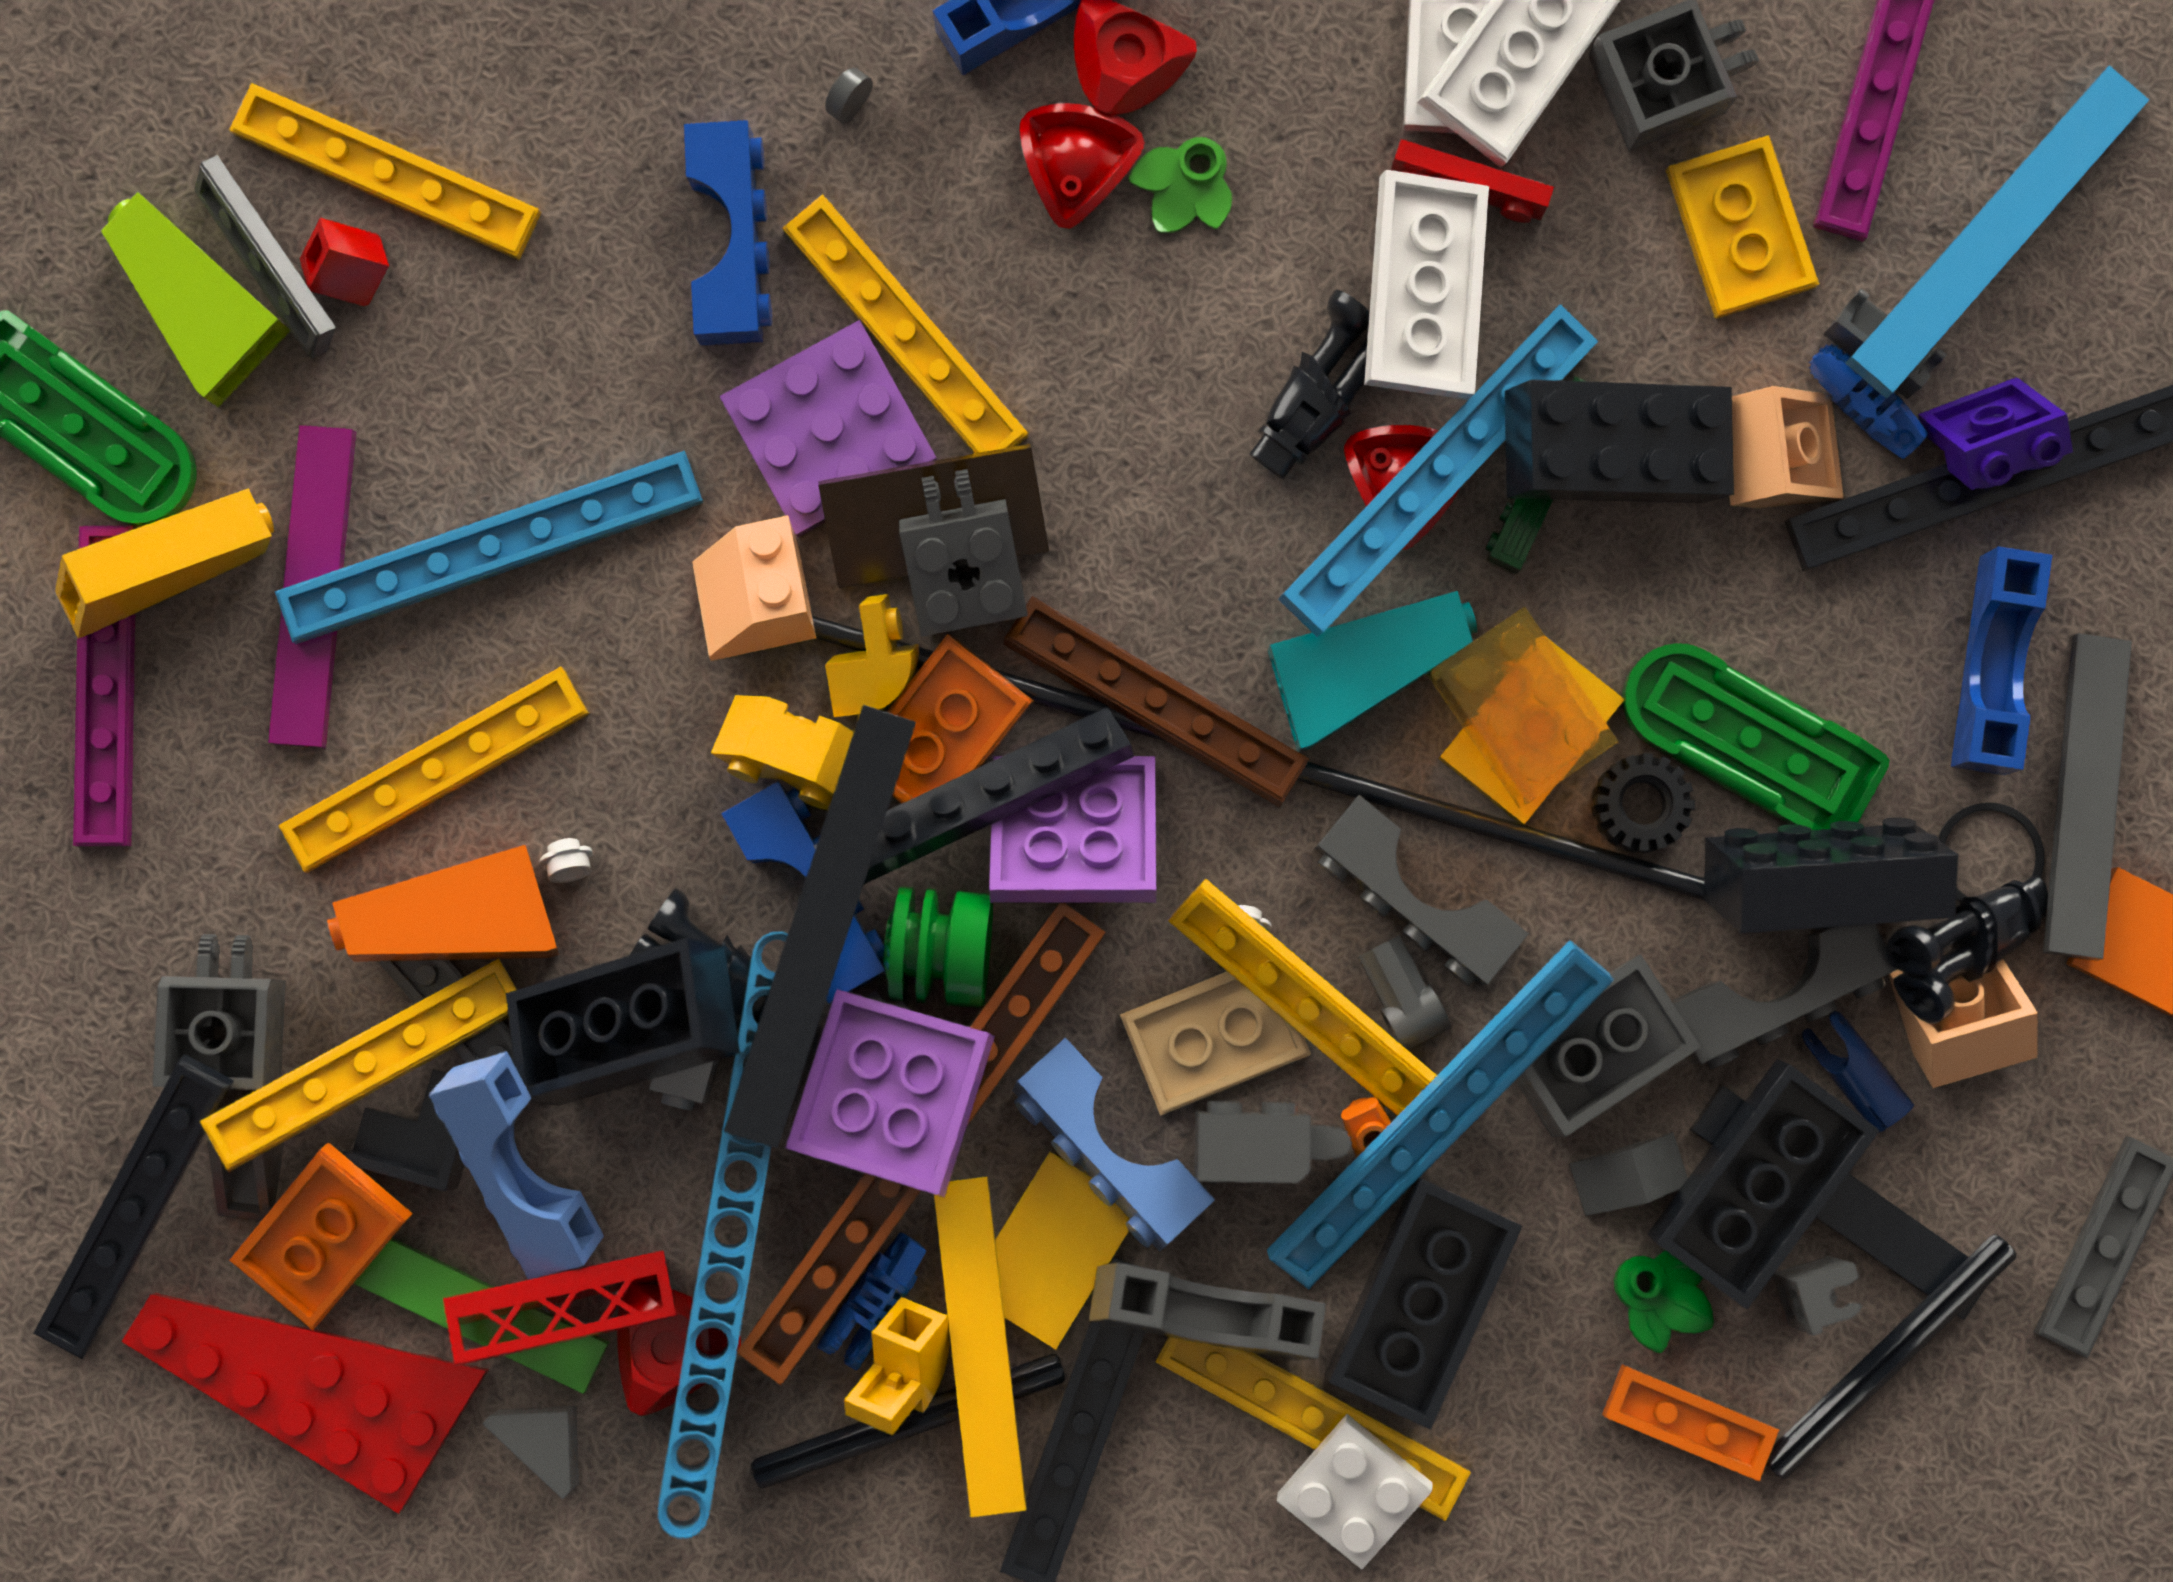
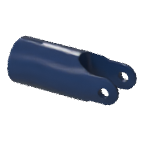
[1802,1011,1914,1133]

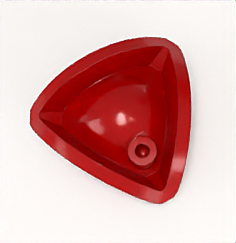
[1074,0,1197,114]
[1020,103,1145,229]
[1344,425,1461,550]
[617,1283,741,1416]

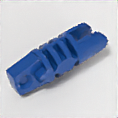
[1808,344,1928,459]
[817,1232,926,1370]

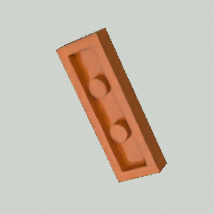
[1602,1364,1779,1481]

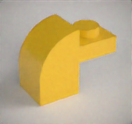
[825,594,919,717]
[844,1297,950,1435]

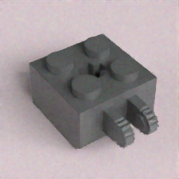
[1588,0,1759,151]
[899,469,1028,637]
[153,934,286,1090]
[1194,1101,1353,1183]

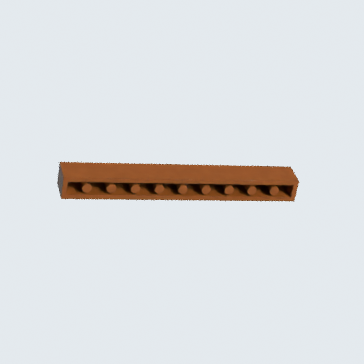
[736,902,1106,1385]

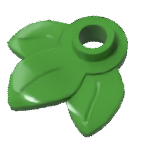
[1129,137,1232,234]

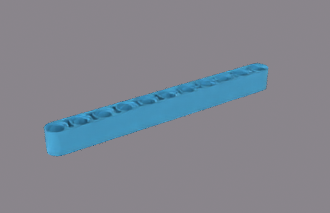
[658,931,788,1539]

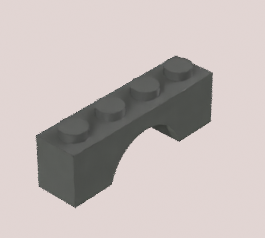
[1314,795,1529,986]
[1672,924,1898,1069]
[1089,1263,1326,1361]

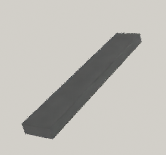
[2043,633,2132,961]

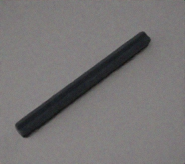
[1766,1234,2017,1480]
[751,1354,1065,1489]

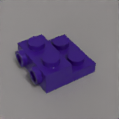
[1918,377,2073,490]

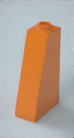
[327,845,559,962]

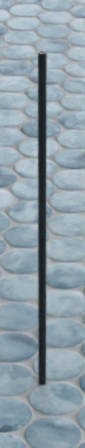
[812,615,1705,901]

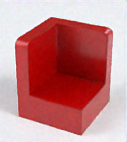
[299,217,389,306]

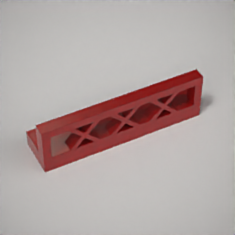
[443,1250,677,1366]

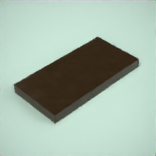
[818,444,1049,589]

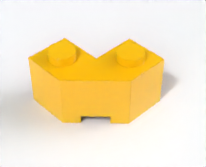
[711,695,853,810]

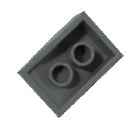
[1515,954,1701,1137]

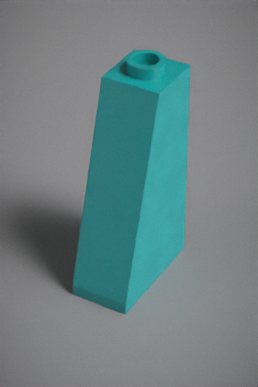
[1268,591,1478,753]

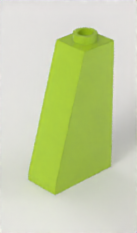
[101,192,290,408]

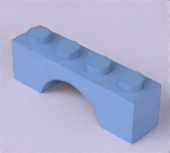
[1012,1037,1215,1251]
[429,1052,604,1280]

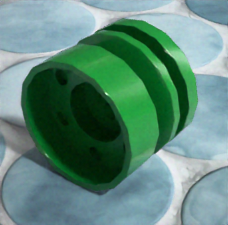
[884,886,994,1008]

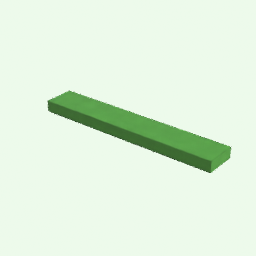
[354,1238,610,1394]

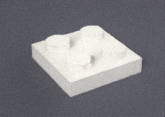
[1276,1414,1433,1569]

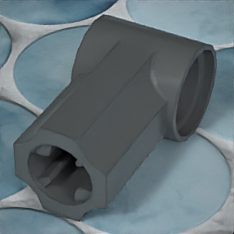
[1357,935,1451,1050]

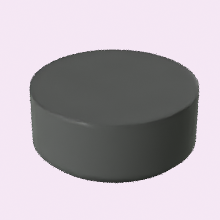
[825,68,873,124]

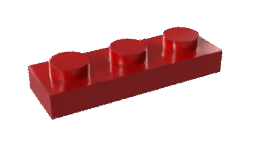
[1391,139,1554,223]

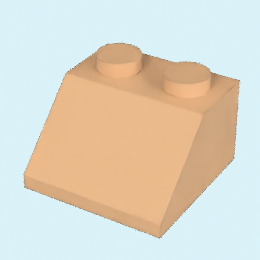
[1729,386,1844,508]
[692,515,816,661]
[1888,953,2038,1088]

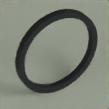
[1938,802,2045,902]

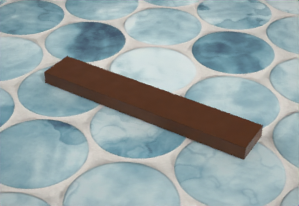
[1003,596,1309,808]

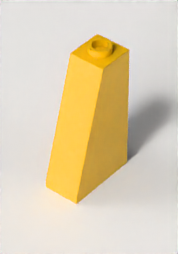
[55,488,274,638]

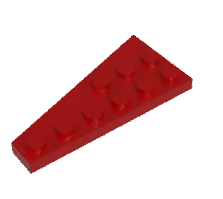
[121,1293,489,1514]

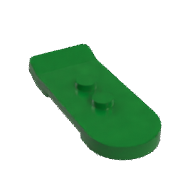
[0,310,197,526]
[1622,643,1890,830]

